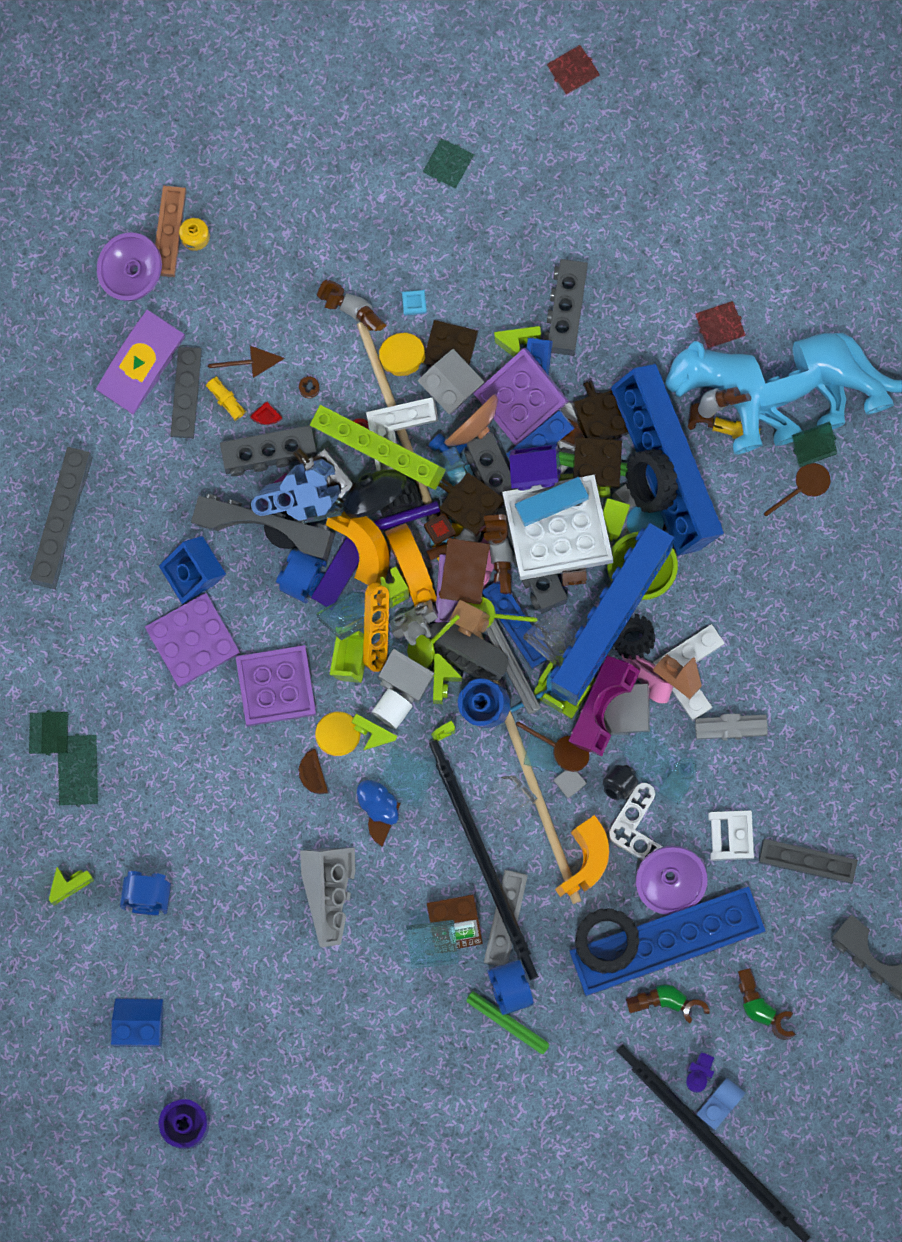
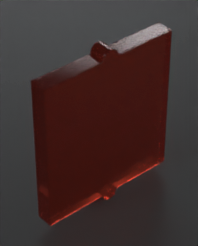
[547,45,600,95]
[695,301,746,349]

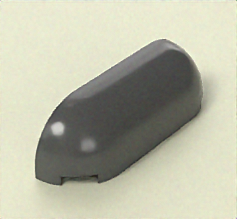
[423,622,508,681]

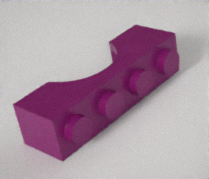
[569,656,640,757]

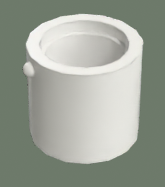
[372,689,413,729]

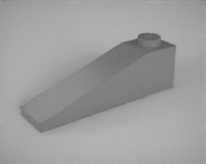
[300,847,355,947]

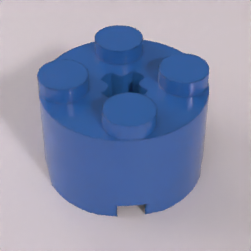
[276,550,327,603]
[458,679,510,728]
[120,871,171,915]
[487,960,534,1015]

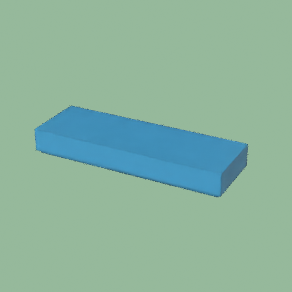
[515,477,589,527]

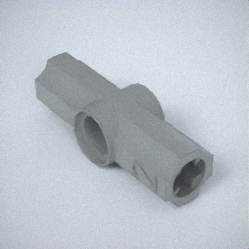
[695,714,768,741]

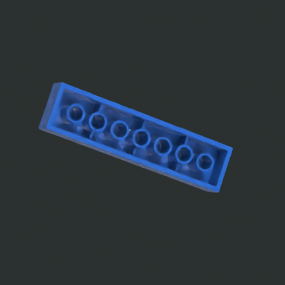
[611,364,724,556]
[550,523,674,706]

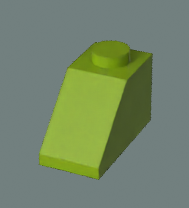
[602,498,630,542]

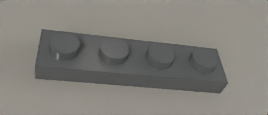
[170,347,202,439]
[759,839,858,884]

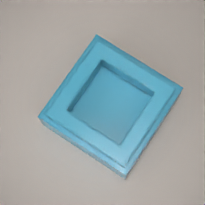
[402,290,427,316]

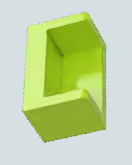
[329,629,365,683]

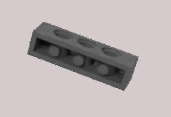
[544,259,588,356]
[220,425,317,476]

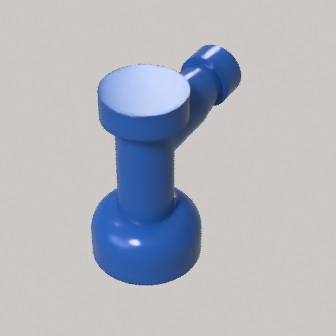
[428,433,466,467]

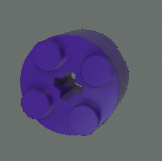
[158,1099,209,1150]

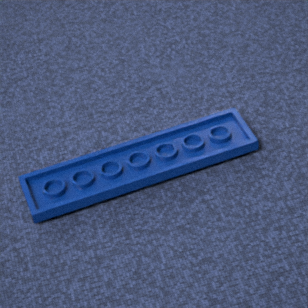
[569,886,765,997]

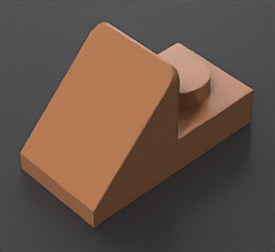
[653,654,702,699]

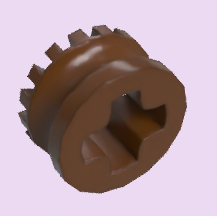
[299,376,320,399]

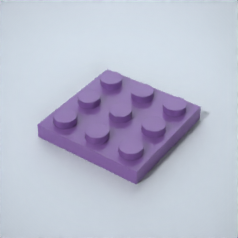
[474,348,569,446]
[145,593,240,688]
[236,645,316,727]

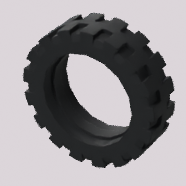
[625,449,678,513]
[575,908,639,974]

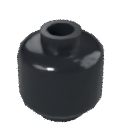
[603,765,638,800]

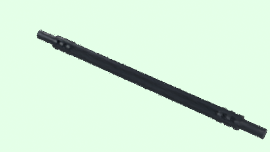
[429,740,539,981]
[616,1044,811,1242]

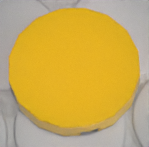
[379,333,425,376]

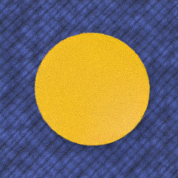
[315,711,360,756]

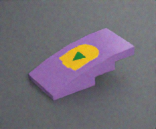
[96,310,185,415]

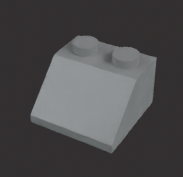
[418,349,485,415]
[378,649,434,704]

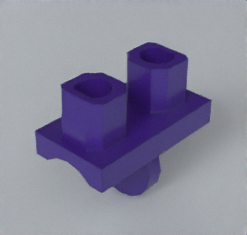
[686,1052,714,1093]

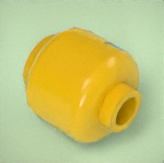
[179,218,210,251]

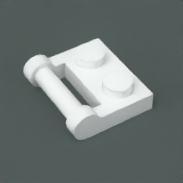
[708,811,754,861]

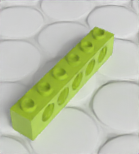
[310,405,446,490]

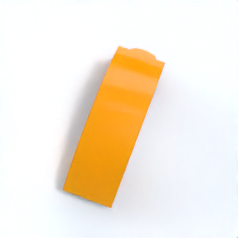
[325,511,389,585]
[385,523,436,606]
[555,815,609,897]

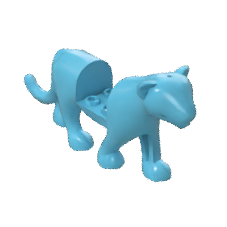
[665,333,902,455]

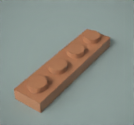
[155,186,186,277]

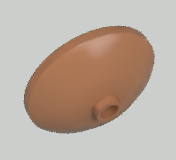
[444,394,498,446]

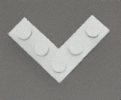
[366,397,439,471]
[653,624,725,721]

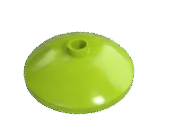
[607,532,678,600]

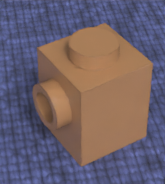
[449,600,490,637]

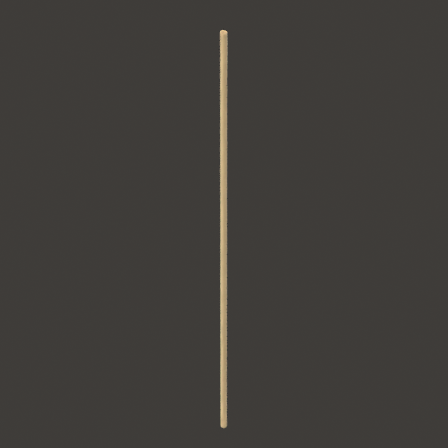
[357,322,581,904]

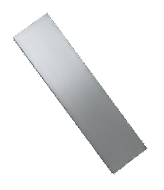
[484,870,528,966]

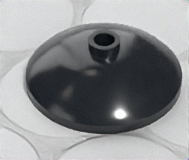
[343,469,406,518]

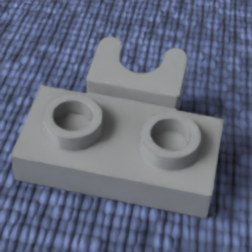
[390,599,438,646]

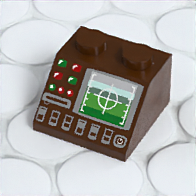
[426,894,482,953]

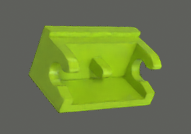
[381,567,409,609]

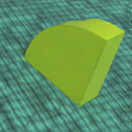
[431,721,456,741]

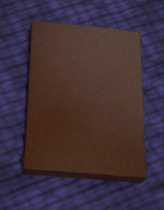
[439,538,490,605]

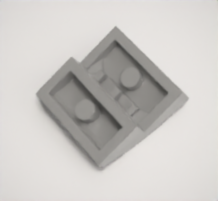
[604,684,650,735]

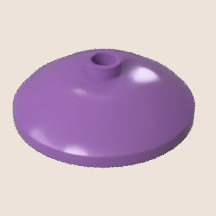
[97,233,162,301]
[636,846,707,915]

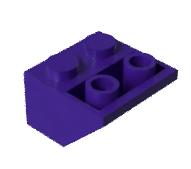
[509,444,561,491]

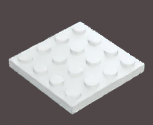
[502,475,613,580]

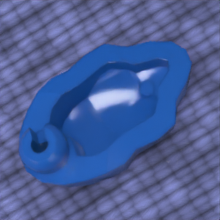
[357,780,399,825]

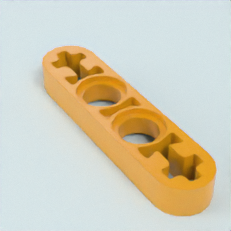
[363,583,389,672]

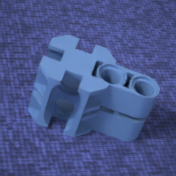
[251,459,341,521]

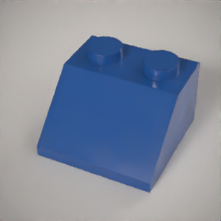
[159,536,226,604]
[111,999,163,1047]

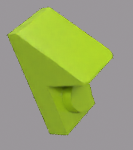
[494,326,541,357]
[433,654,462,704]
[352,714,398,751]
[49,867,94,906]

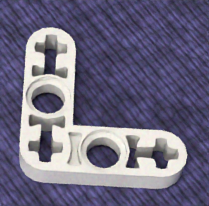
[609,783,662,861]

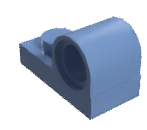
[696,1078,746,1131]

